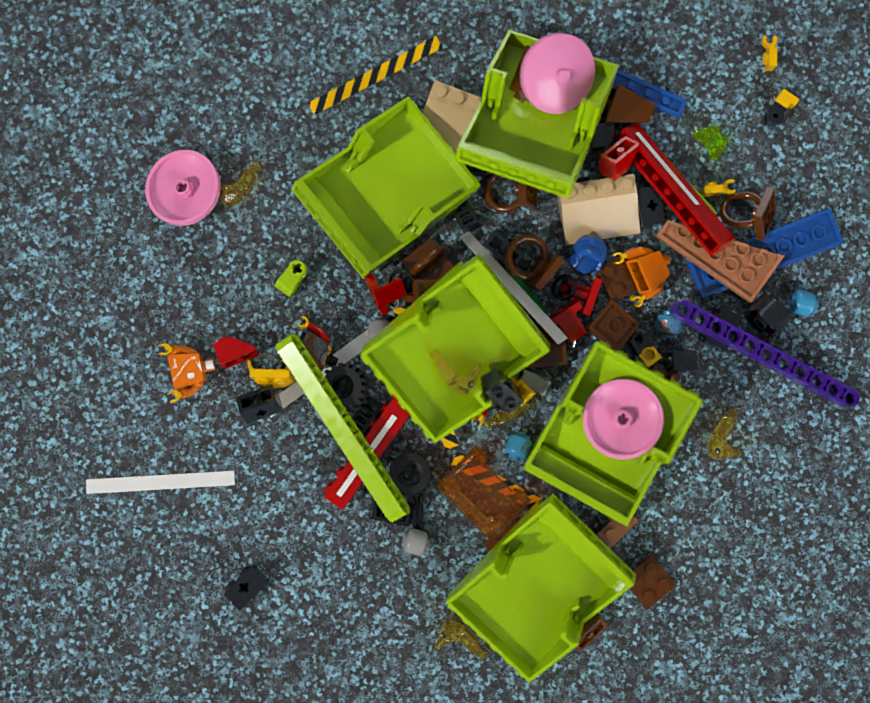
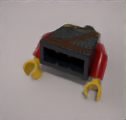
[278,316,338,371]

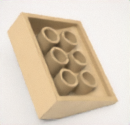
[423,80,482,154]
[557,174,640,246]

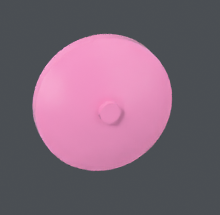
[520,33,595,114]
[145,150,221,226]
[583,379,664,459]

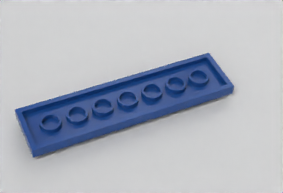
[687,208,844,299]

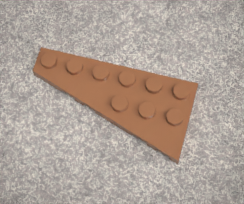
[655,220,784,303]

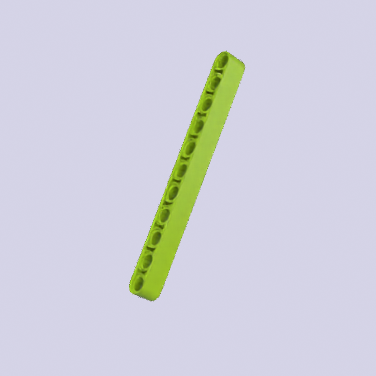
[276,334,410,522]

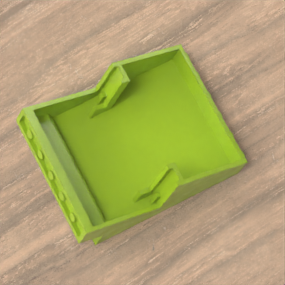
[456,30,619,198]
[291,96,481,279]
[361,253,550,443]
[522,341,703,526]
[445,494,636,683]

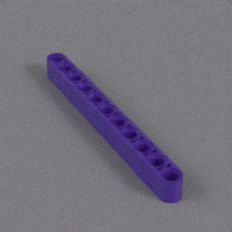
[670,300,860,407]

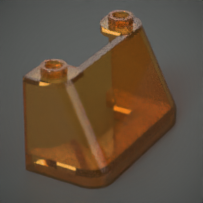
[437,445,531,539]

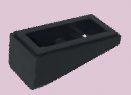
[452,200,481,234]
[351,396,383,435]
[368,499,412,526]

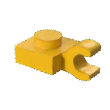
[761,35,777,71]
[700,179,736,197]
[509,375,535,407]

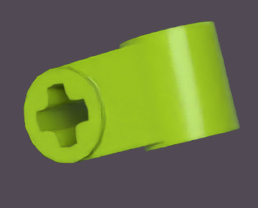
[274,260,308,297]

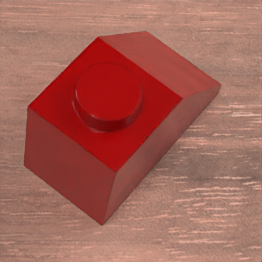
[600,136,640,181]
[213,337,260,369]

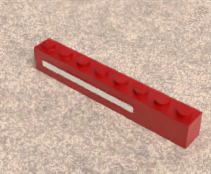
[616,123,735,256]
[324,395,410,510]

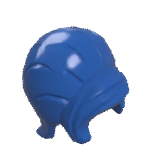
[568,234,607,274]

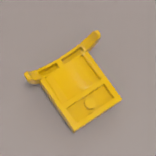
[247,359,296,388]

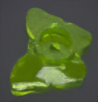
[693,125,728,161]

